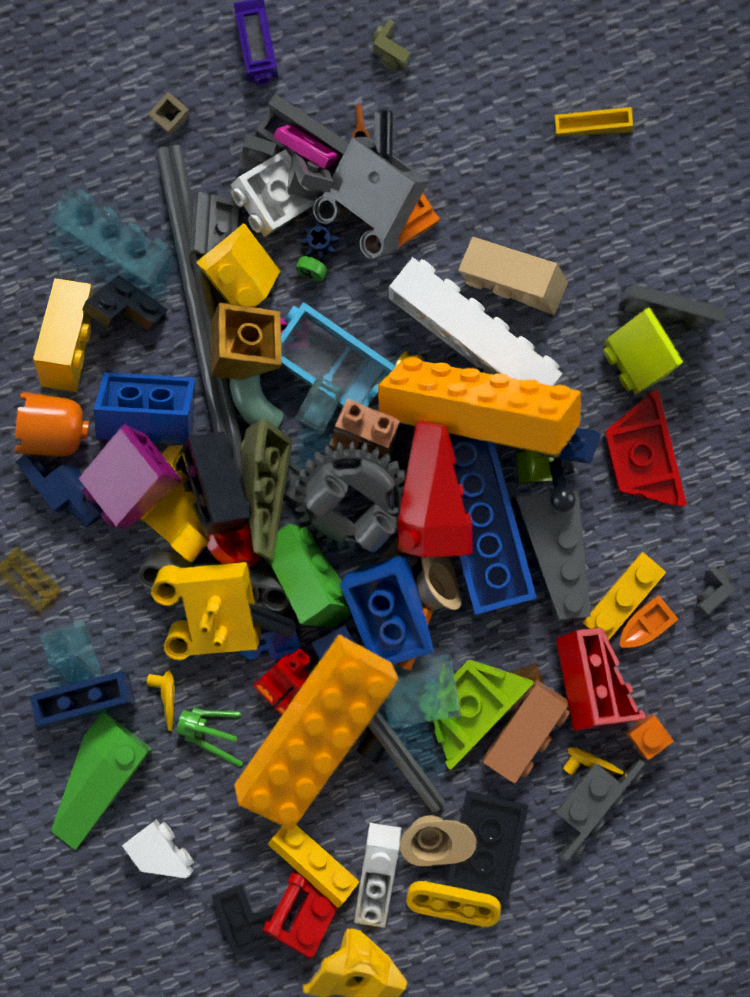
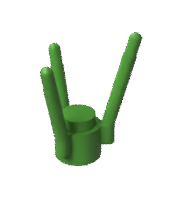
[177,707,243,767]

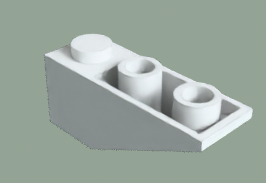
[354,823,401,928]

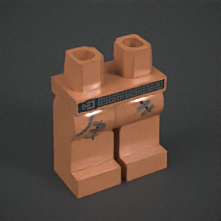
[329,399,400,462]

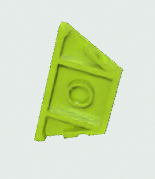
[426,660,535,770]

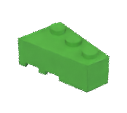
[269,524,352,628]

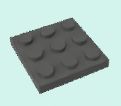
[619,283,727,332]

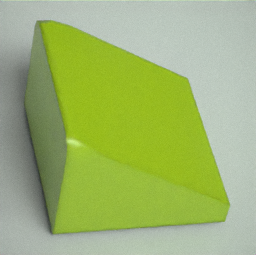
[516,451,554,484]

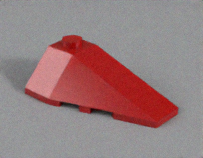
[398,420,472,557]

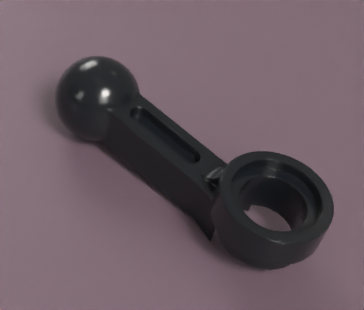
[549,458,576,512]

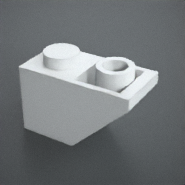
[122,819,194,878]

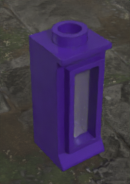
[233,0,279,85]

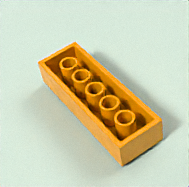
[378,357,581,455]
[234,635,399,830]

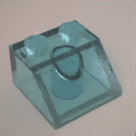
[385,654,461,728]

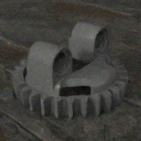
[294,441,405,552]

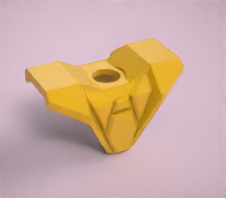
[303,928,407,997]

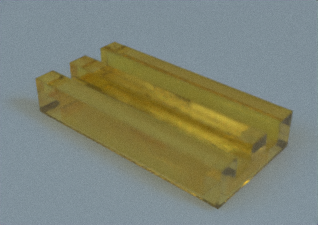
[0,546,62,612]

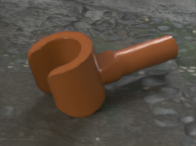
[352,104,370,138]

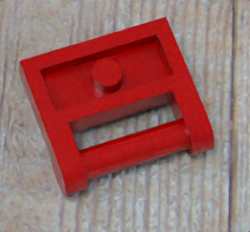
[262,873,338,959]

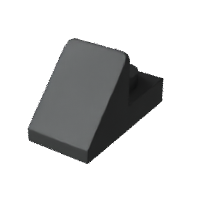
[287,150,333,201]

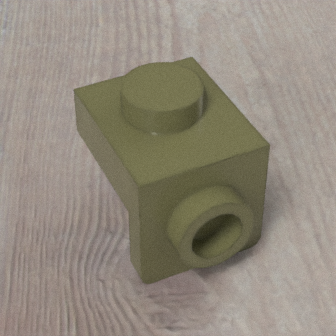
[371,19,411,72]

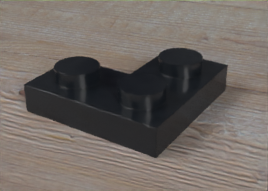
[82,275,168,332]
[212,883,291,956]

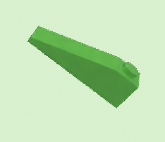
[51,713,152,850]

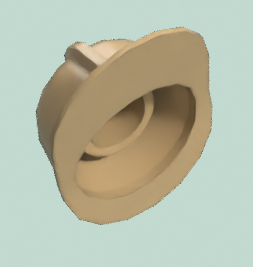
[415,556,462,611]
[400,815,476,866]

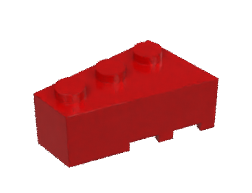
[556,628,647,731]

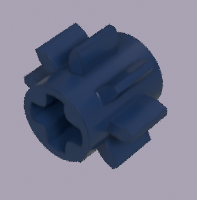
[300,221,339,261]

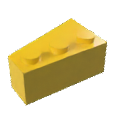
[33,278,93,392]

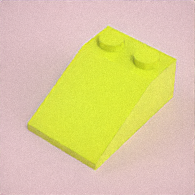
[603,307,683,395]

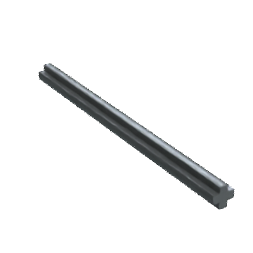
[156,145,246,499]

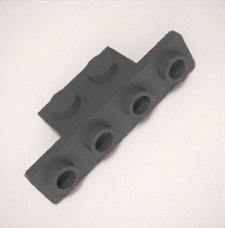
[555,757,645,862]

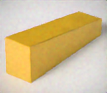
[555,107,633,136]

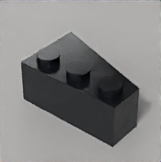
[173,432,251,536]

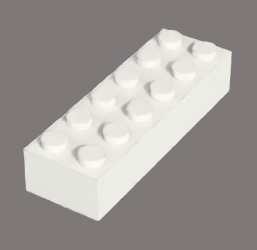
[389,257,562,386]

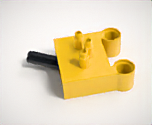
[151,562,296,660]

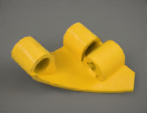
[140,445,210,563]

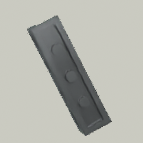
[256,94,349,177]

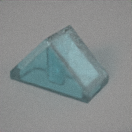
[295,375,346,433]

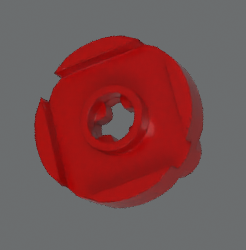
[203,524,260,569]

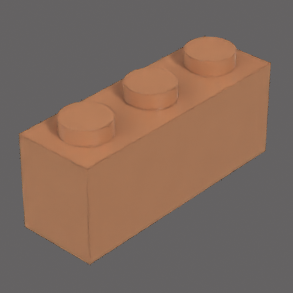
[483,679,569,784]

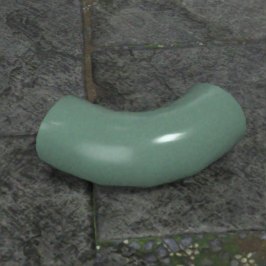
[229,374,283,428]

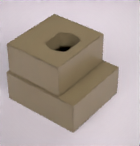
[148,92,190,135]

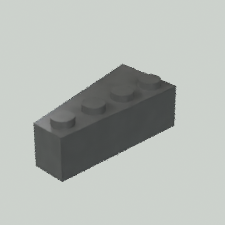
[513,491,591,620]

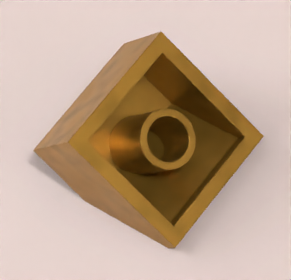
[211,303,282,380]

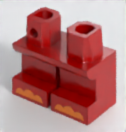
[253,649,310,715]

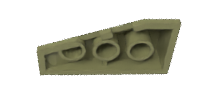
[241,420,293,560]

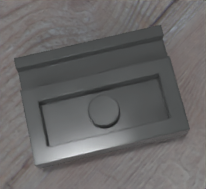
[190,191,239,256]

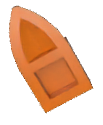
[619,595,679,648]

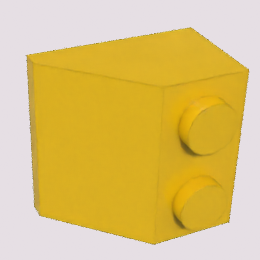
[196,223,281,308]

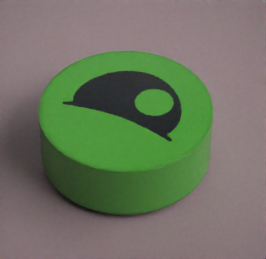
[295,256,328,282]

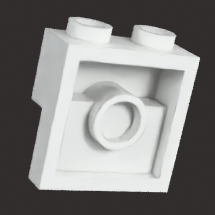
[231,149,317,237]

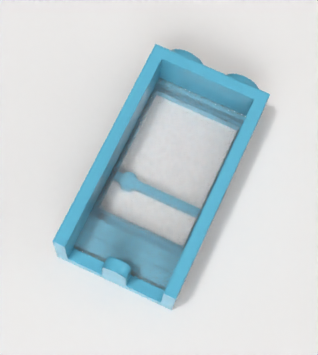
[281,302,396,408]

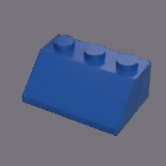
[93,372,196,445]

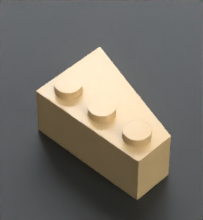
[458,237,568,316]

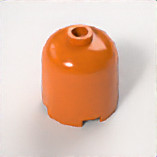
[15,391,89,457]

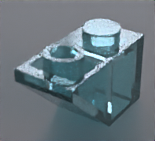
[39,620,103,684]

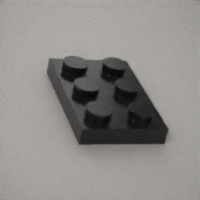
[446,790,529,899]

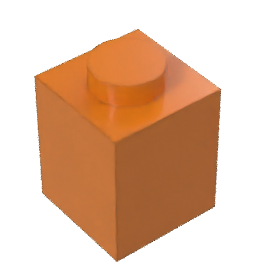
[625,714,674,760]

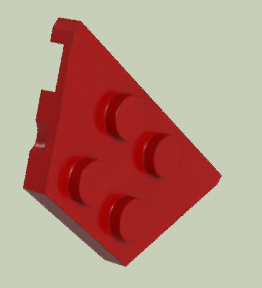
[603,389,687,507]

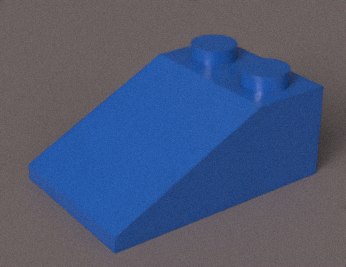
[340,554,434,665]

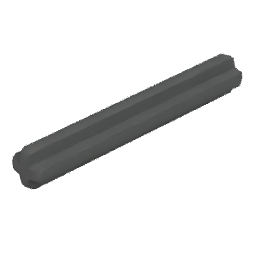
[367,710,445,812]

